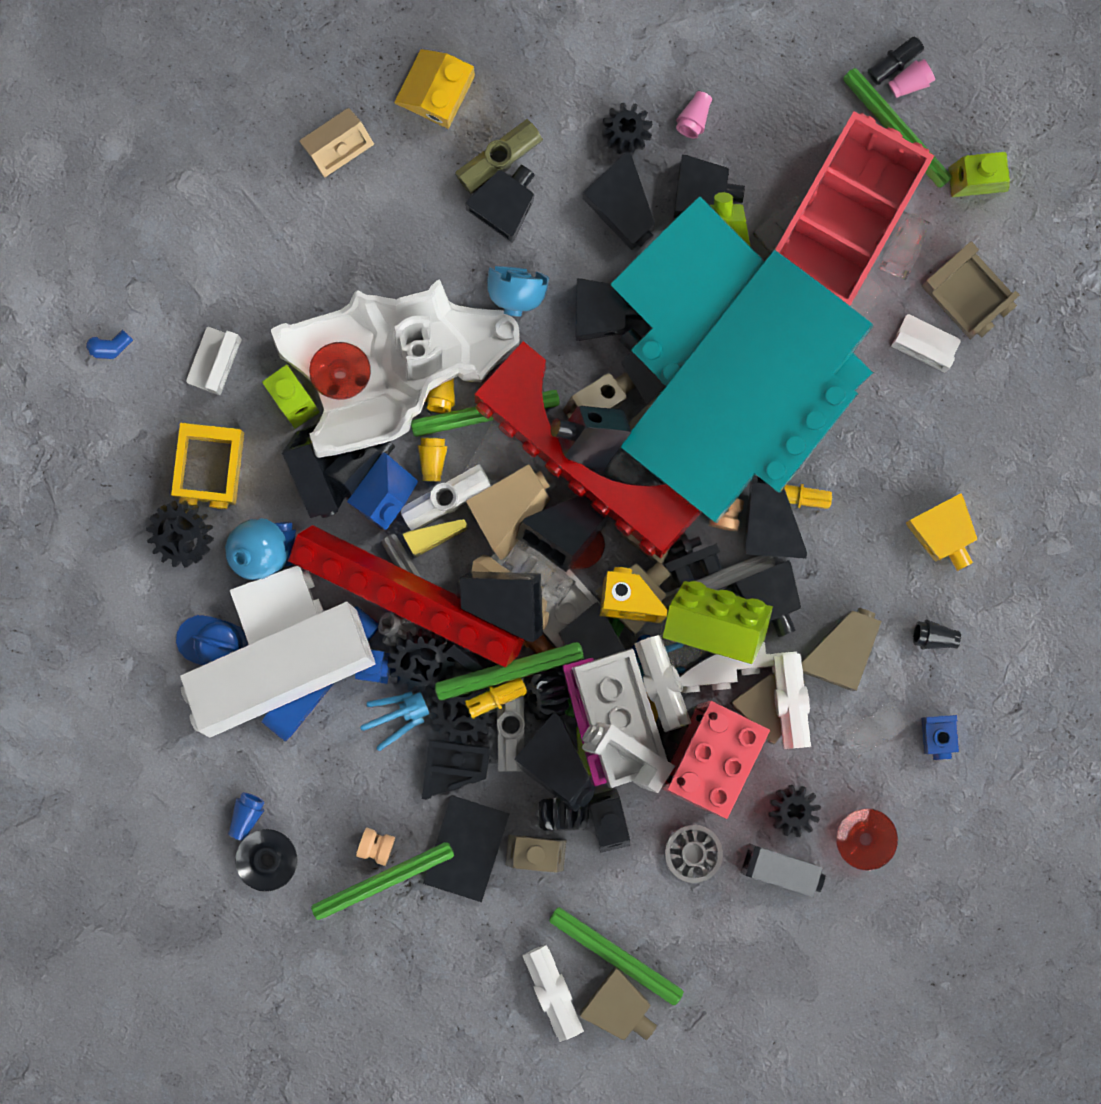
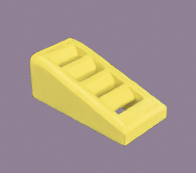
[402,519,468,557]

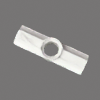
[400,464,492,531]
[634,635,691,732]
[773,654,811,749]
[522,944,584,1042]

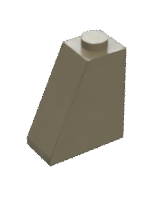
[801,608,882,691]

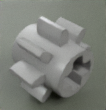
[378,612,416,646]

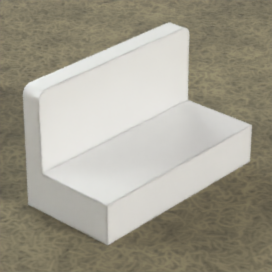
[891,314,961,373]
[186,327,242,395]

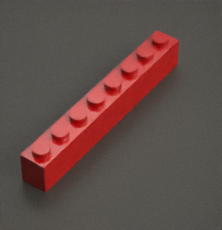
[288,525,524,668]

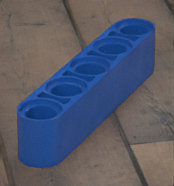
[261,606,379,742]

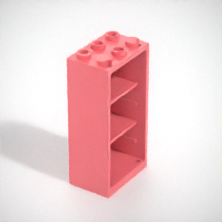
[775,111,934,306]
[661,701,770,819]

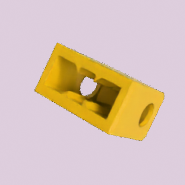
[906,493,977,571]

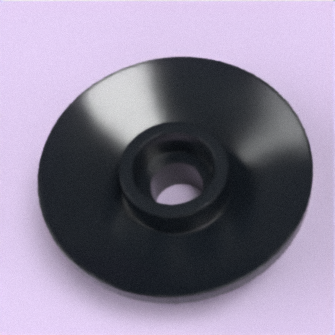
[235,829,298,891]

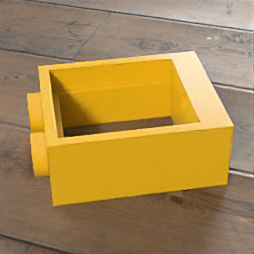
[171,423,244,509]

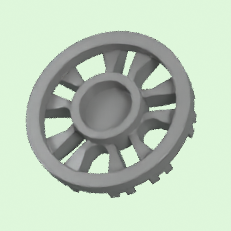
[665,825,723,883]

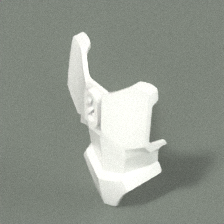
[271,280,519,458]

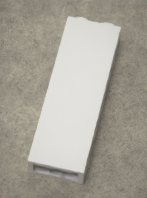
[180,602,376,738]

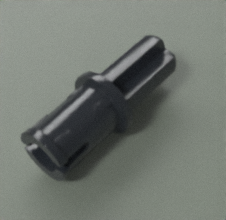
[867,36,924,85]

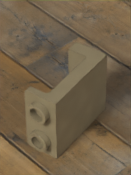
[922,241,1020,340]

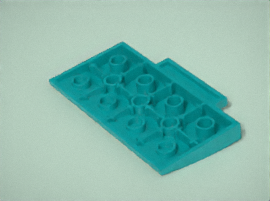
[610,197,874,391]
[621,250,873,523]

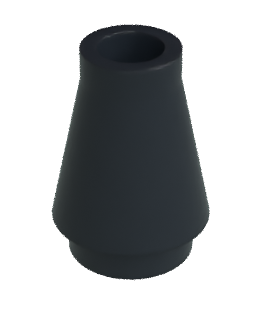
[913,619,961,650]

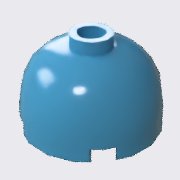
[487,266,549,317]
[225,518,288,581]

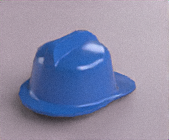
[176,615,249,665]

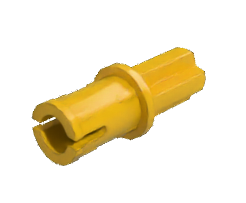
[784,484,832,509]
[465,678,527,719]

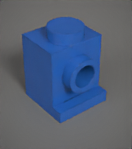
[355,650,390,684]
[921,715,959,760]

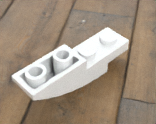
[680,642,797,693]

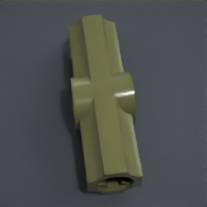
[455,119,543,194]

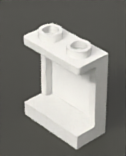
[230,566,324,645]
[582,722,675,793]

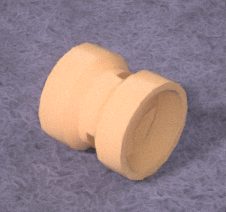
[709,499,744,531]
[356,827,395,866]

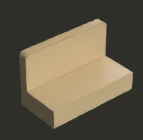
[300,108,374,178]

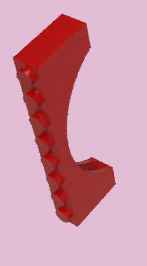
[475,341,701,559]

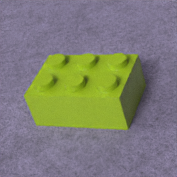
[662,581,773,664]

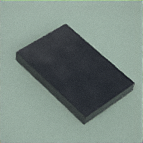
[423,795,510,903]

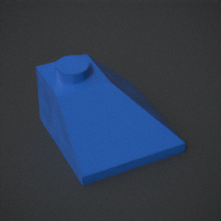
[347,452,418,530]

